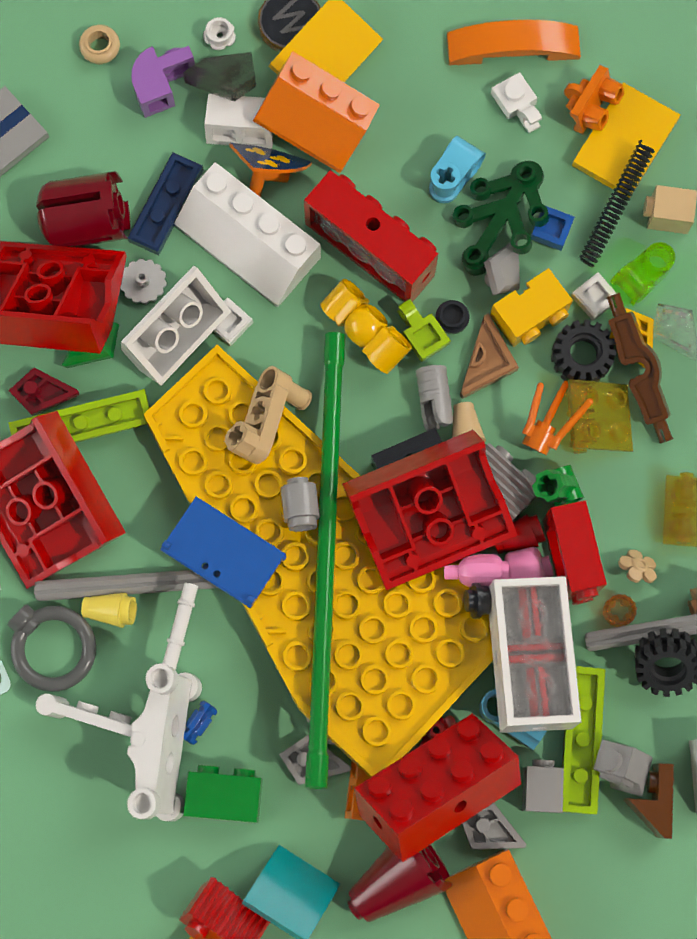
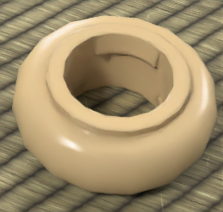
[79,25,120,64]

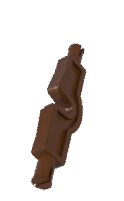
[606,292,673,444]

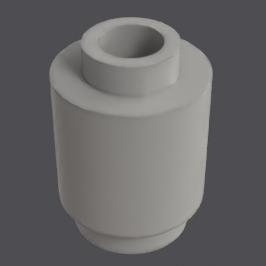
[281,477,320,532]

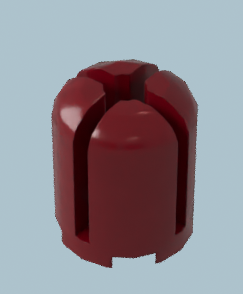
[36,171,131,247]

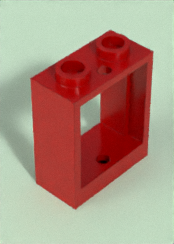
[542,500,607,605]

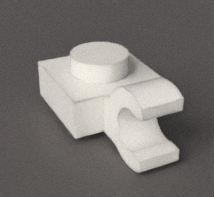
[491,72,542,133]

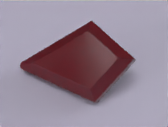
[8,367,80,416]

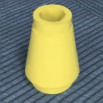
[81,592,137,628]

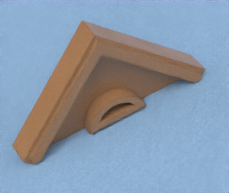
[460,314,519,399]

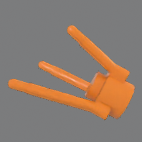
[522,381,593,456]

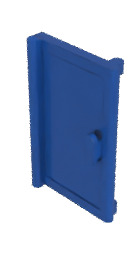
[161,496,286,608]

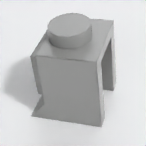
[593,739,653,797]

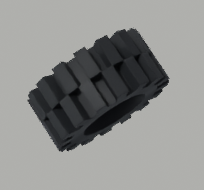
[551,319,616,386]
[634,628,697,697]

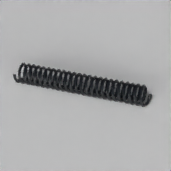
[579,140,655,268]

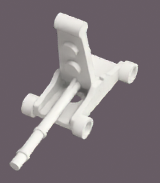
[36,582,202,822]

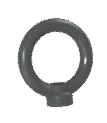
[7,604,96,692]

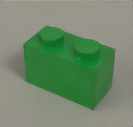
[183,765,263,823]

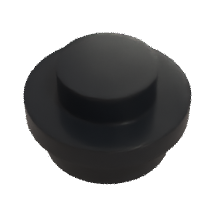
[435,300,470,334]
[463,583,492,619]

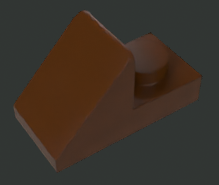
[623,763,674,839]

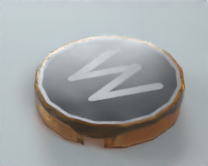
[258,0,321,51]

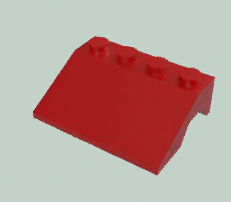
[0,241,127,354]
[0,411,126,589]
[342,430,518,591]

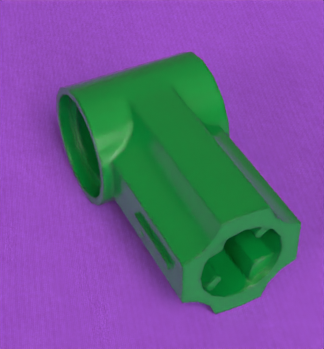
[532,465,584,507]

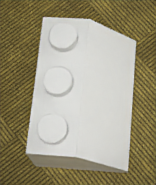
[121,266,232,386]

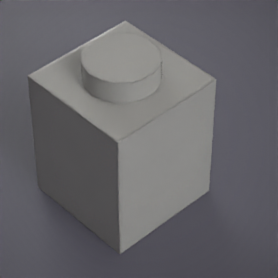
[522,760,564,813]

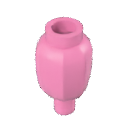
[444,554,509,587]

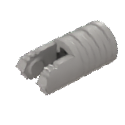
[416,365,453,431]

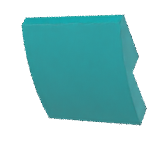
[242,845,341,939]

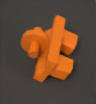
[564,65,624,134]

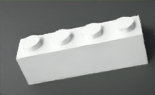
[174,162,321,307]

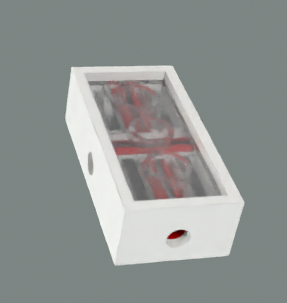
[489,576,581,733]

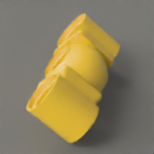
[320,279,412,374]

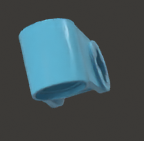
[429,136,486,203]

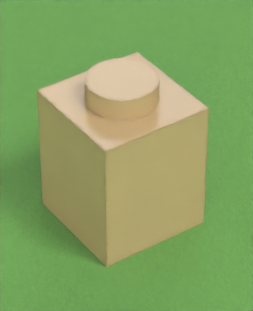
[643,185,697,234]

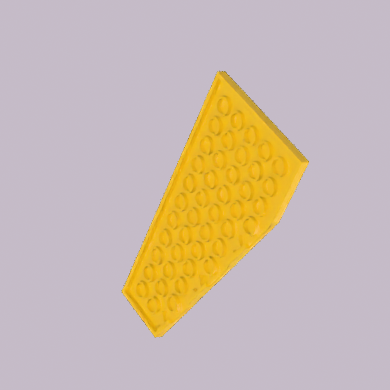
[143,345,493,777]

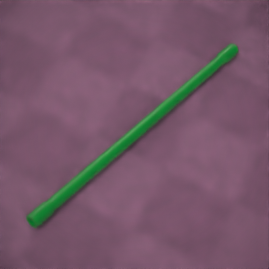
[305,332,345,789]

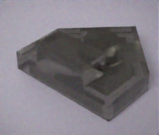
[183,52,256,102]

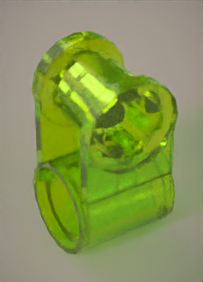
[610,242,676,307]

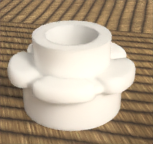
[203,18,236,50]

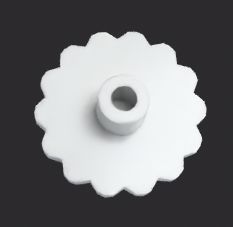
[120,259,167,304]

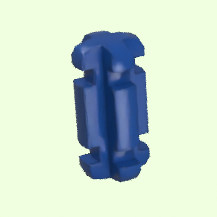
[184,701,217,745]

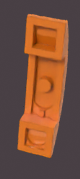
[447,20,581,65]

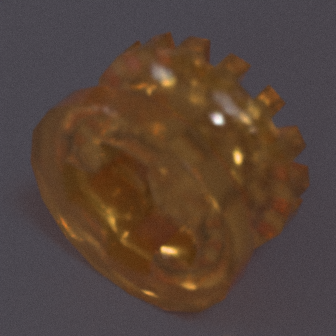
[603,594,637,627]

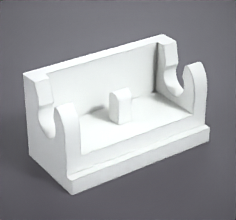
[204,94,274,149]

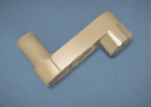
[224,366,312,464]

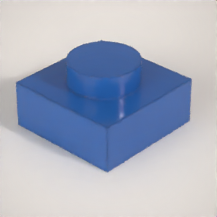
[531,206,575,251]

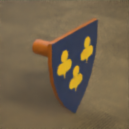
[229,143,312,197]

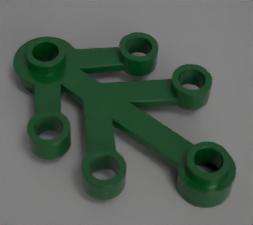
[453,161,549,276]

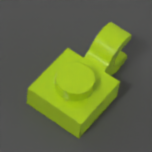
[397,299,451,362]

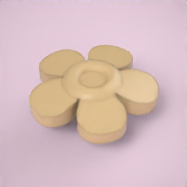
[618,550,657,583]

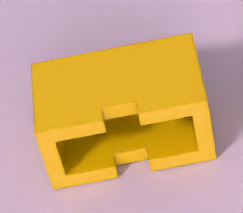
[490,268,573,347]

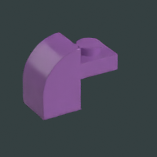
[131,46,196,118]

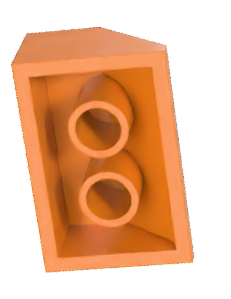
[253,51,380,173]
[445,849,552,939]

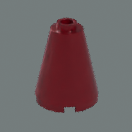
[347,844,453,922]

